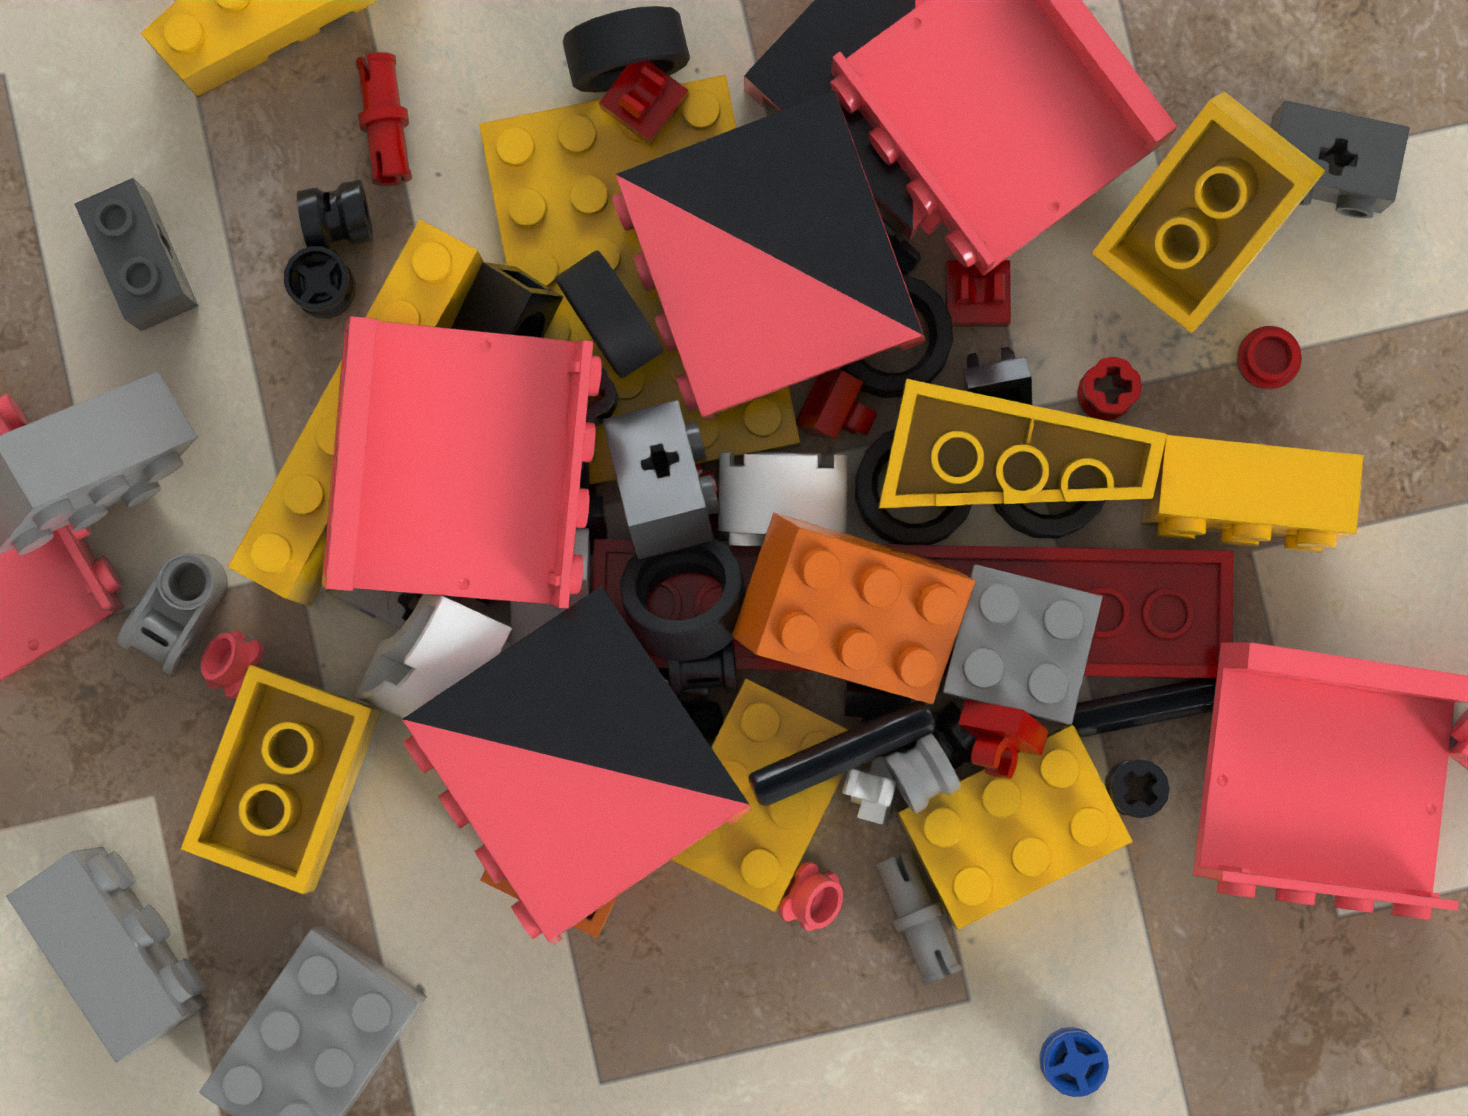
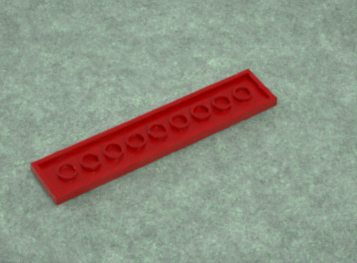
[592,539,1234,679]

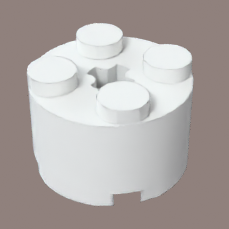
[718,452,848,546]

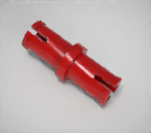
[355,52,412,186]

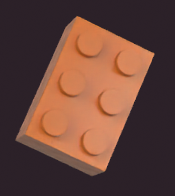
[732,512,976,704]

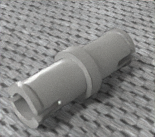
[874,850,962,985]

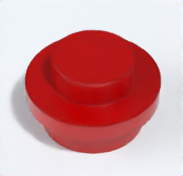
[1237,326,1302,390]

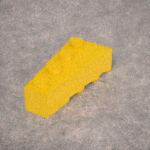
[140,0,377,97]
[879,379,1167,508]

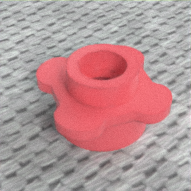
[200,630,264,699]
[778,861,843,931]

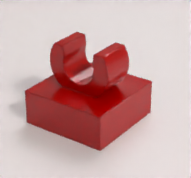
[599,61,689,146]
[945,260,1011,327]
[796,370,878,439]
[958,699,1049,779]

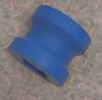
[1039,1027,1109,1097]

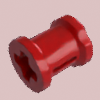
[1077,357,1142,421]

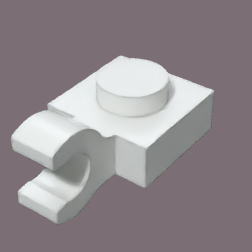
[842,757,897,825]

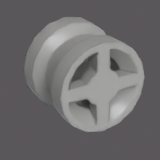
[883,733,961,814]

